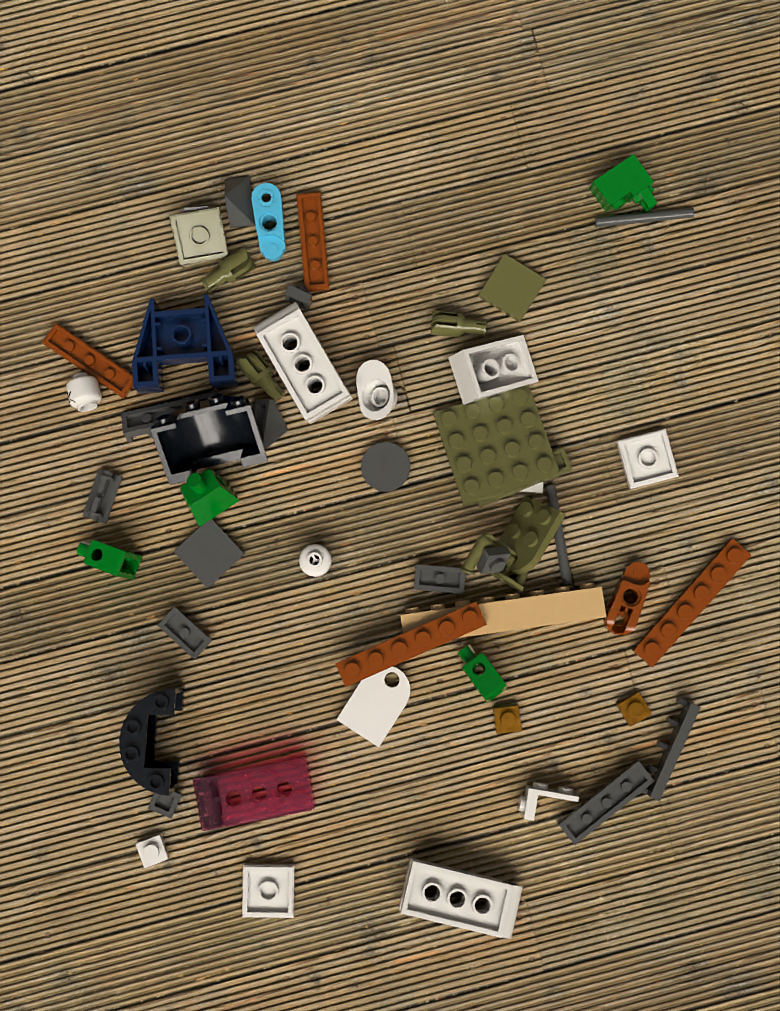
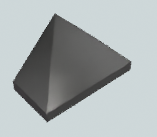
[224,177,255,228]
[252,399,289,450]

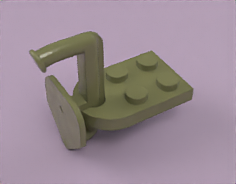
[460,496,566,591]

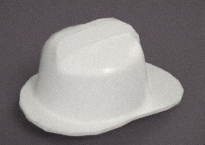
[356,360,398,420]

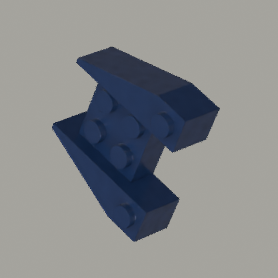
[132,294,238,394]

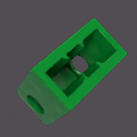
[180,469,239,527]
[77,540,143,580]
[458,644,507,703]

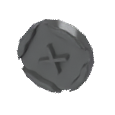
[361,442,411,492]

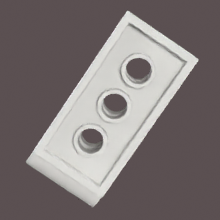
[253,301,353,424]
[398,857,523,939]

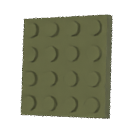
[433,384,560,506]

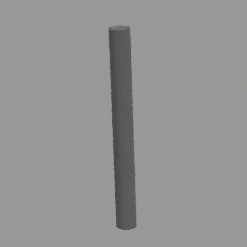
[594,208,694,227]
[546,485,573,585]

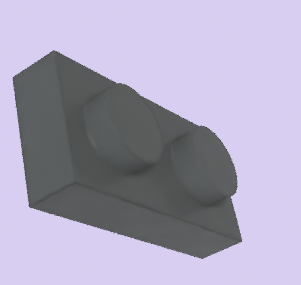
[414,564,466,594]
[157,606,213,659]

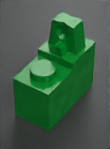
[590,154,657,212]

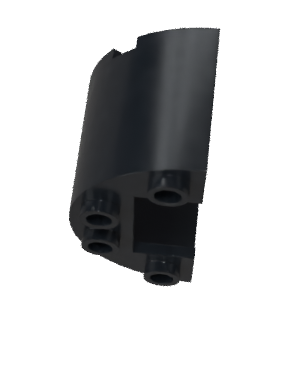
[150,393,268,485]
[119,685,185,796]

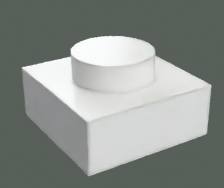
[136,833,170,868]

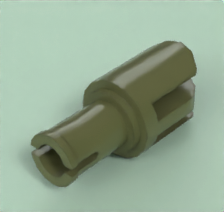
[201,247,256,293]
[431,310,487,338]
[236,349,286,402]

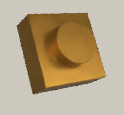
[616,691,652,727]
[493,705,522,734]

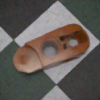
[603,561,651,635]

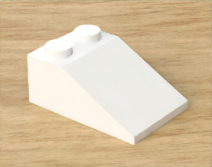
[448,335,539,405]

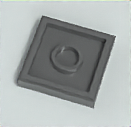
[173,519,245,588]

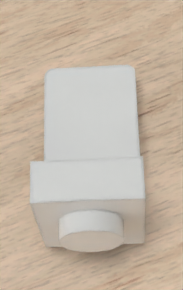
[518,782,579,821]

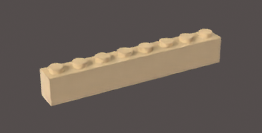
[400,583,606,638]

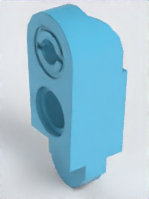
[251,183,286,262]

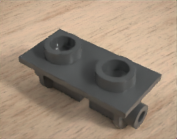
[82,469,123,524]

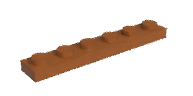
[632,538,751,668]
[335,601,487,687]

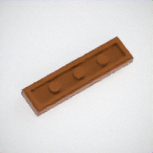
[296,192,330,292]
[42,323,133,400]

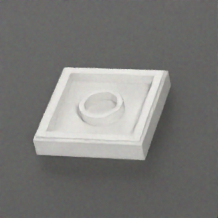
[616,428,679,489]
[242,863,295,918]

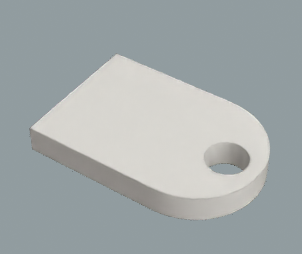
[336,666,410,747]

